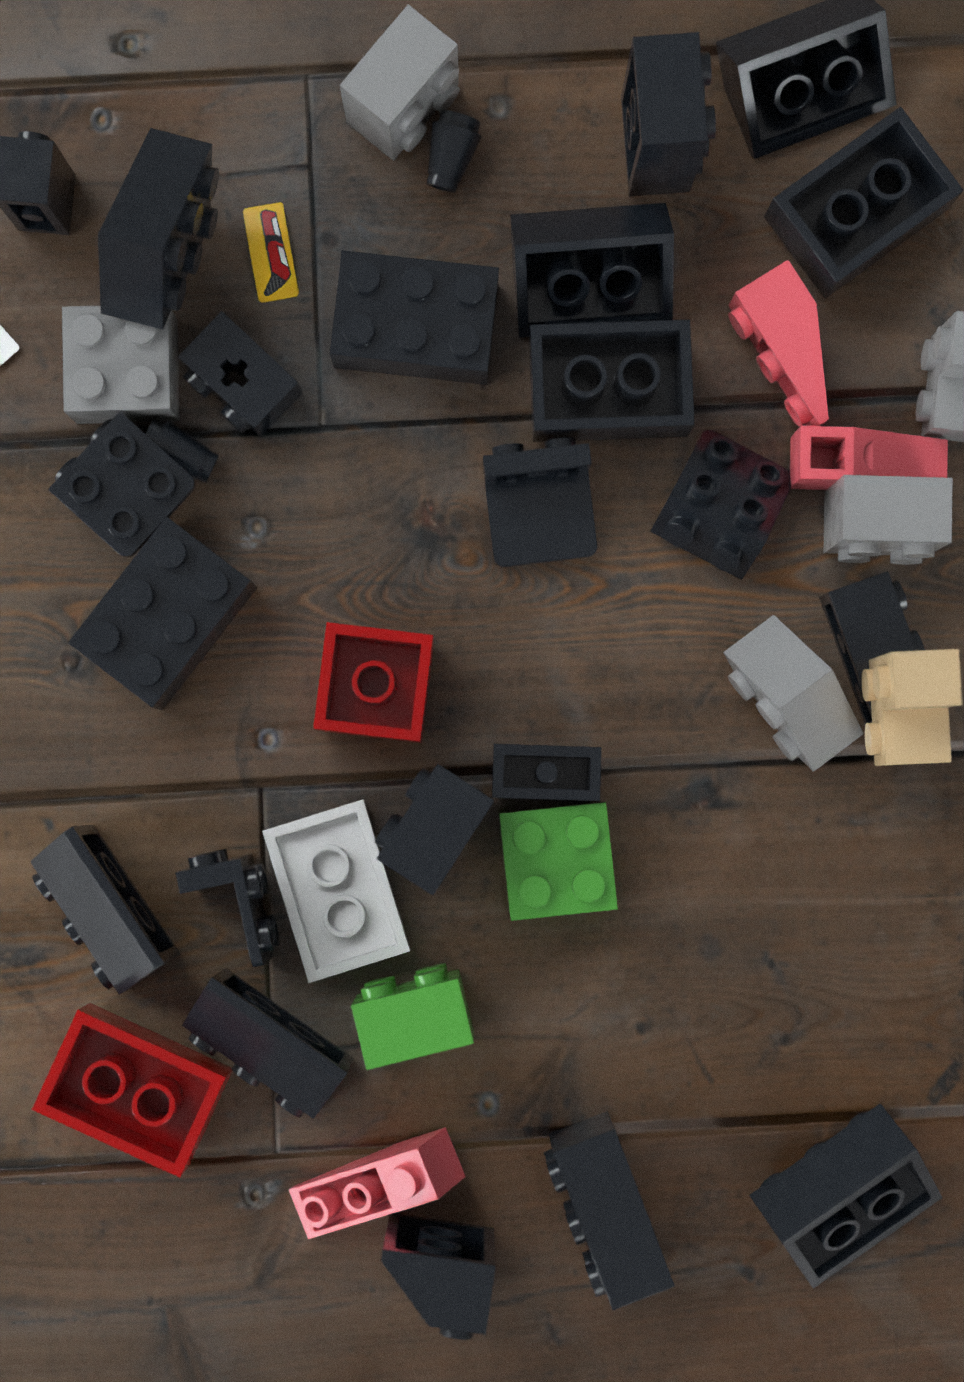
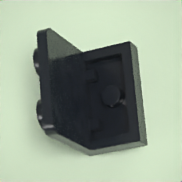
[48,412,195,558]
[650,430,791,580]
[483,437,597,568]
[175,849,280,967]

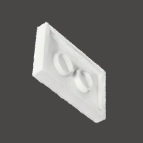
[262,799,411,983]

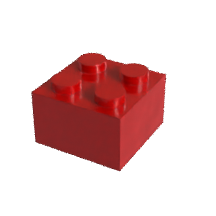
[313,622,435,743]

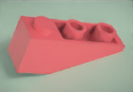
[728,260,829,427]
[790,426,948,490]
[289,1127,466,1239]

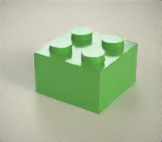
[499,802,618,921]
[351,963,474,1070]

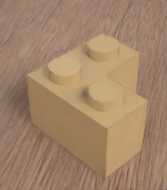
[862,649,962,766]

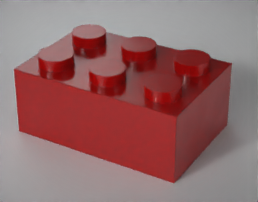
[32,1003,232,1178]

